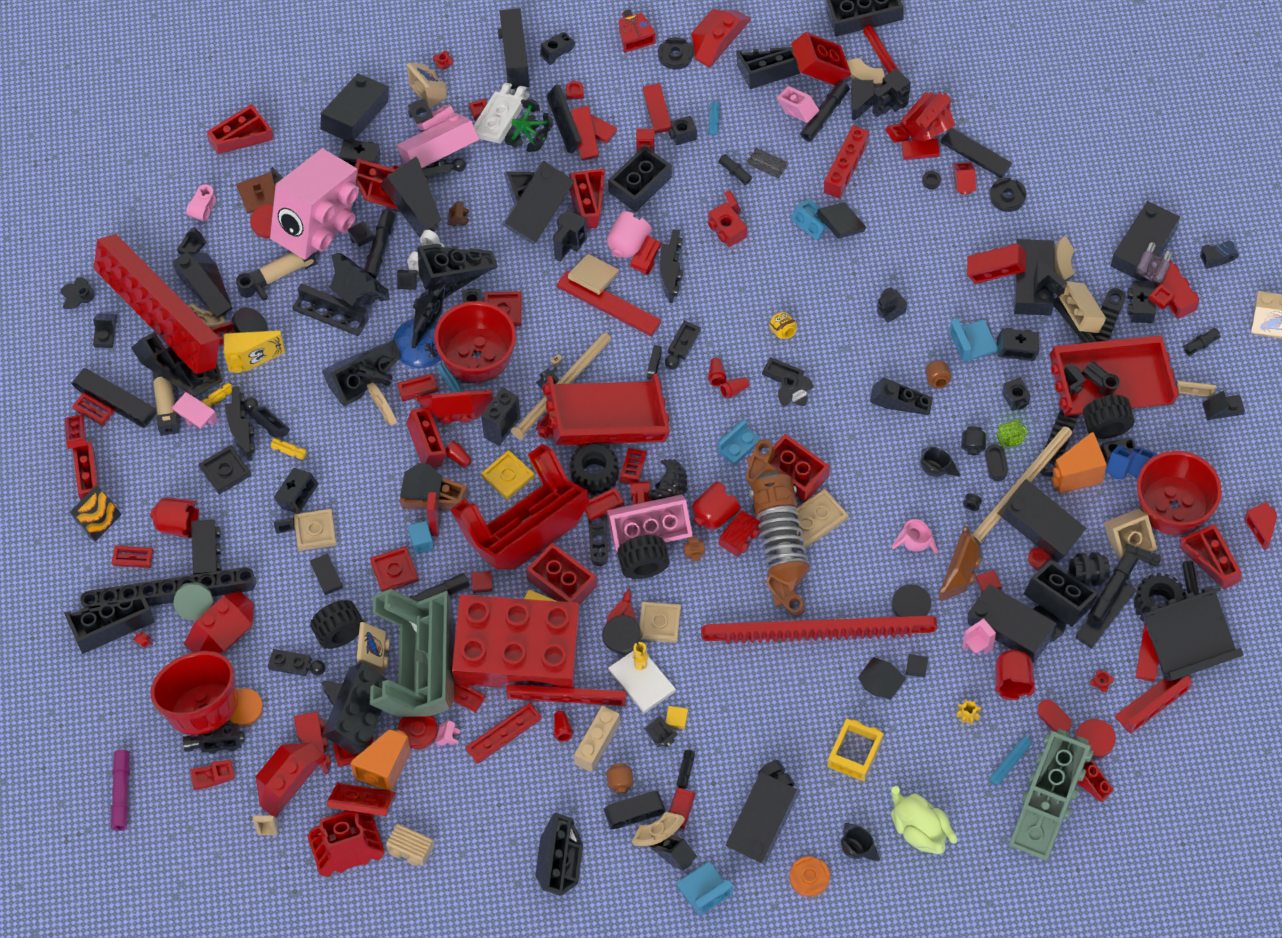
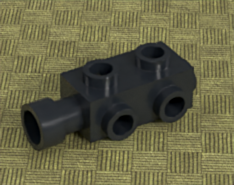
[183,723,245,754]

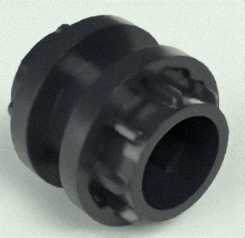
[1068,552,1110,586]

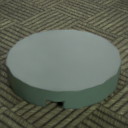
[174,582,213,621]

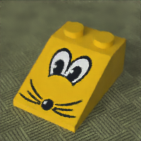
[224,330,285,373]

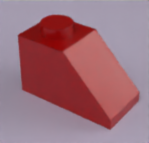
[952,162,976,194]
[1244,502,1277,551]

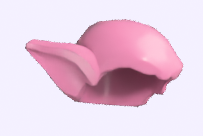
[892,519,938,554]

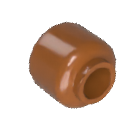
[925,360,952,388]
[606,763,634,794]

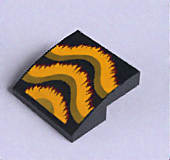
[69,486,122,542]

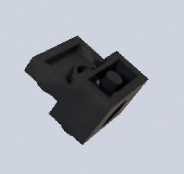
[872,69,911,117]
[552,209,587,262]

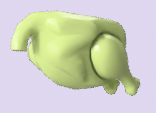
[890,786,957,855]

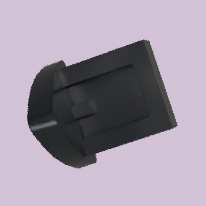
[177,227,207,255]

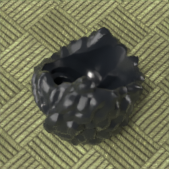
[647,459,688,500]

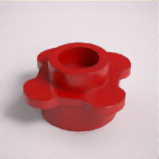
[433,51,453,69]
[133,631,153,648]
[1090,670,1114,692]

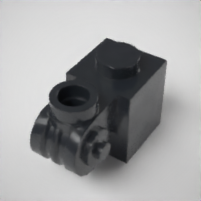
[877,287,907,323]

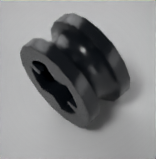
[963,493,982,511]

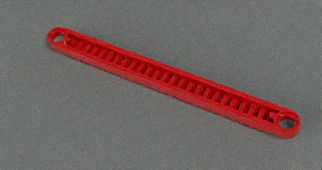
[701,616,938,644]

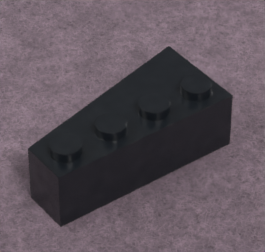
[64,595,155,654]

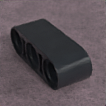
[604,791,666,830]

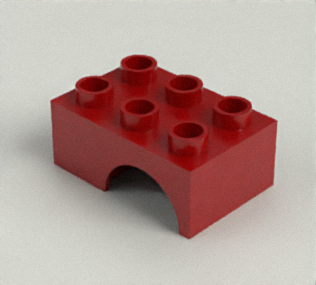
[452,595,580,688]

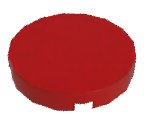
[250,204,274,238]
[398,716,438,750]
[1075,719,1116,758]

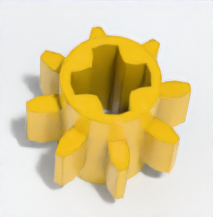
[956,699,981,725]

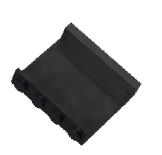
[1142,586,1244,681]

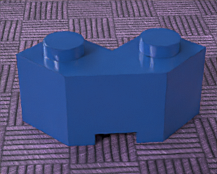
[1105,446,1158,480]

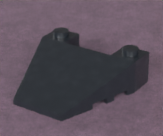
[131,312,223,397]

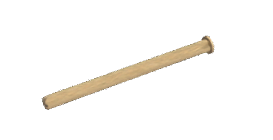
[511,332,611,440]
[972,427,1073,545]

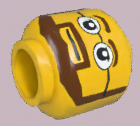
[769,312,797,339]

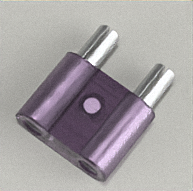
[1135,242,1172,284]

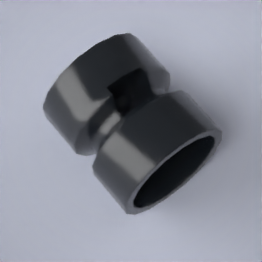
[758,760,795,787]

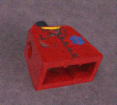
[618,10,656,53]

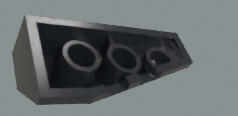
[172,252,232,319]
[411,282,446,349]
[322,340,401,407]

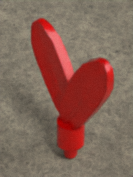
[607,589,636,622]

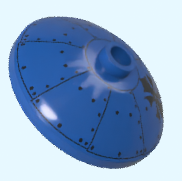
[393,319,441,368]

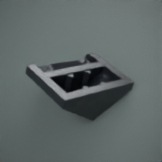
[400,463,443,502]
[858,657,906,700]

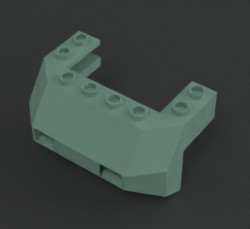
[370,589,455,717]

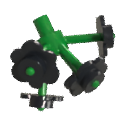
[504,99,553,152]

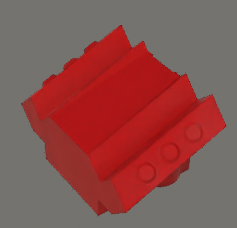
[901,92,956,141]
[307,810,385,877]

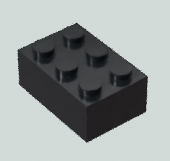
[608,145,672,212]
[1024,560,1099,627]

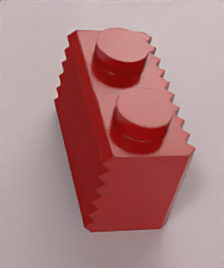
[719,510,761,557]

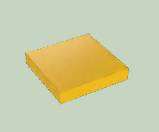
[481,450,535,500]

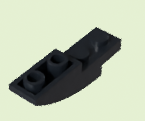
[660,229,683,303]
[225,386,255,461]

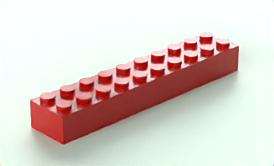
[93,234,220,374]

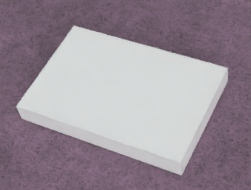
[608,650,676,714]

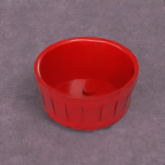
[434,301,516,383]
[1137,451,1222,535]
[150,651,238,735]

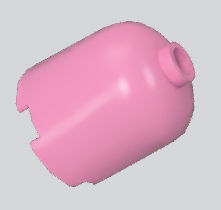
[607,211,652,258]

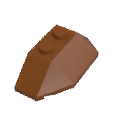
[938,526,982,601]

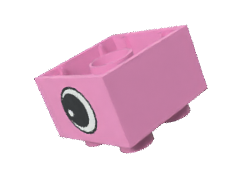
[270,148,359,260]

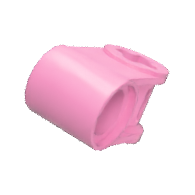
[186,184,216,221]

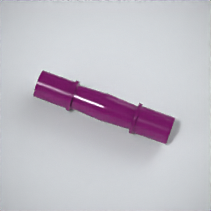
[110,750,130,831]

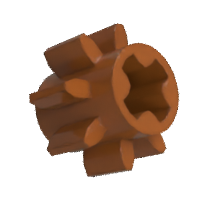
[683,536,705,562]

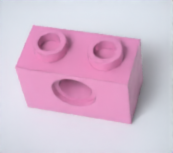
[776,86,819,123]

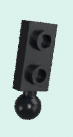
[422,158,466,176]
[665,320,701,370]
[243,397,290,438]
[268,649,326,676]

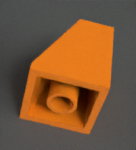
[1051,432,1107,494]
[351,729,411,791]

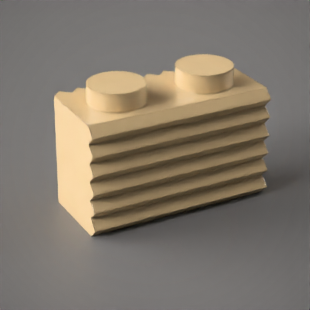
[386,823,435,866]

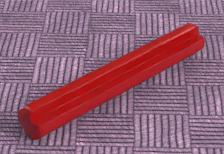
[863,25,900,73]

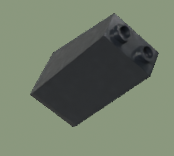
[381,157,441,238]

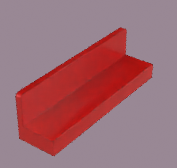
[1115,675,1193,734]

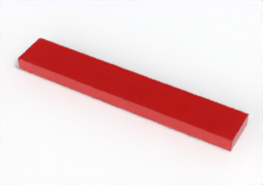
[557,270,661,337]
[506,684,626,706]

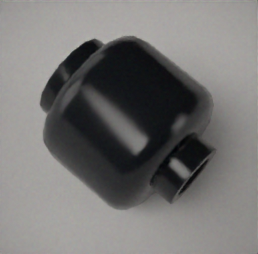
[961,426,987,456]

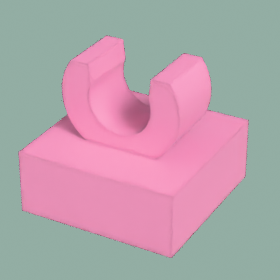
[435,720,461,746]

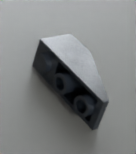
[870,377,933,415]

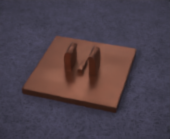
[236,173,276,214]

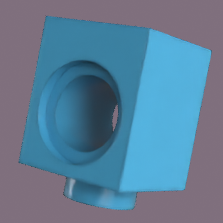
[408,521,434,554]

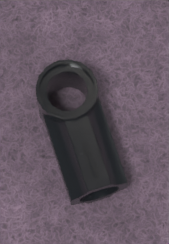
[1082,361,1120,396]

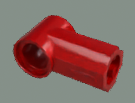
[630,235,662,275]
[630,481,651,505]

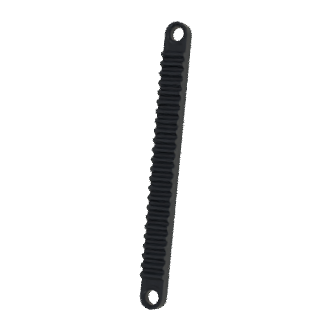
[1040,288,1125,477]

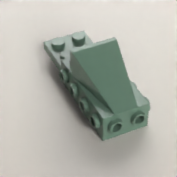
[1009,728,1094,861]

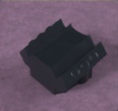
[329,253,390,307]

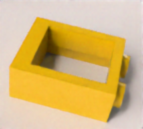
[827,718,884,782]

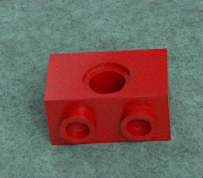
[707,202,747,248]

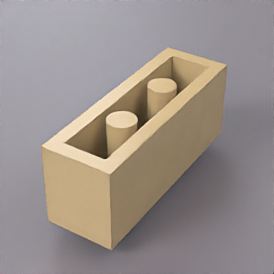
[1059,281,1106,333]
[574,706,620,773]

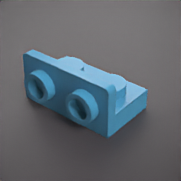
[791,199,829,240]
[718,420,761,466]

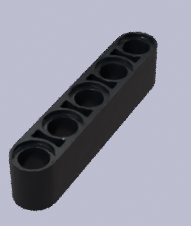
[71,368,157,428]

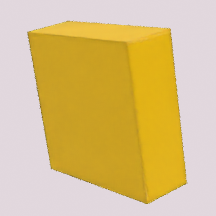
[666,706,688,730]

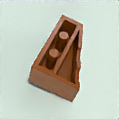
[399,478,470,510]

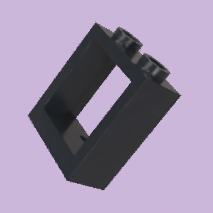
[481,387,521,446]

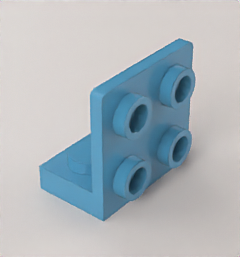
[949,318,997,362]
[677,862,733,917]

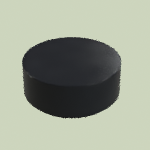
[922,171,941,190]

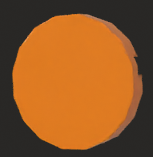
[228,688,263,727]
[789,856,830,897]

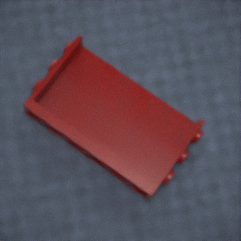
[1049,335,1179,416]
[542,374,670,445]

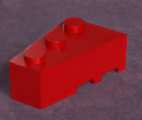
[1179,524,1242,589]

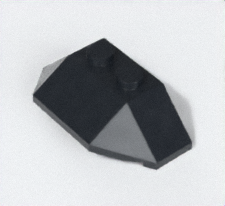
[535,812,583,896]

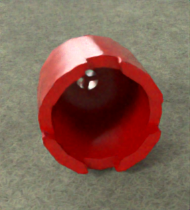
[692,481,741,530]
[150,497,199,539]
[995,649,1035,700]

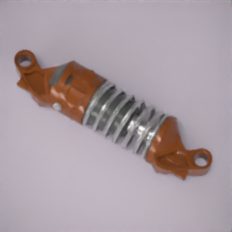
[746,440,810,617]

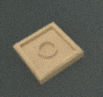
[568,254,619,294]
[293,508,337,551]
[639,601,681,643]

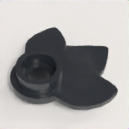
[60,277,94,309]
[778,372,814,407]

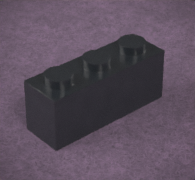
[191,519,222,575]

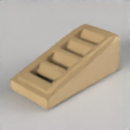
[253,815,279,835]

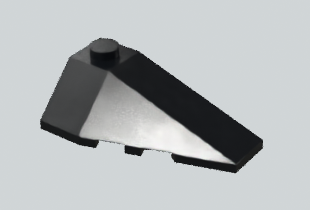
[417,244,498,290]

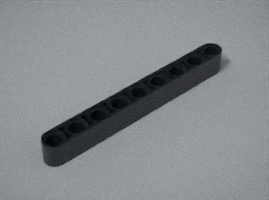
[80,567,256,609]

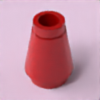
[708,358,727,387]
[720,377,749,398]
[445,441,472,468]
[554,711,573,742]

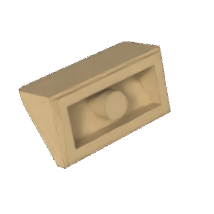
[1176,381,1216,397]

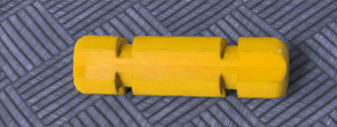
[201,382,233,408]
[271,438,307,460]

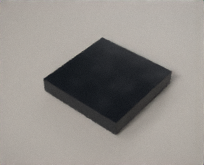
[816,202,866,239]
[198,445,252,495]

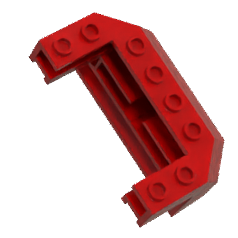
[450,444,589,570]

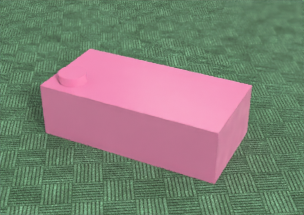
[396,114,479,168]
[607,494,693,552]

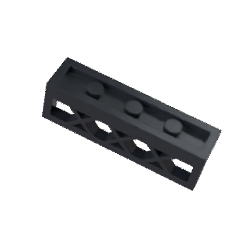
[292,283,369,337]

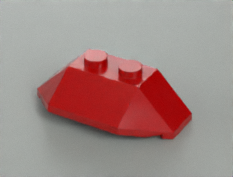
[691,9,751,68]
[355,158,427,210]
[417,390,495,424]
[184,591,254,653]
[256,743,326,818]

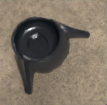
[920,447,960,478]
[840,823,880,862]

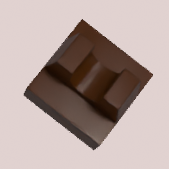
[448,201,469,227]

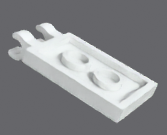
[474,82,530,144]

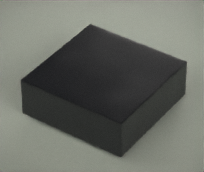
[397,270,417,290]
[906,654,928,678]

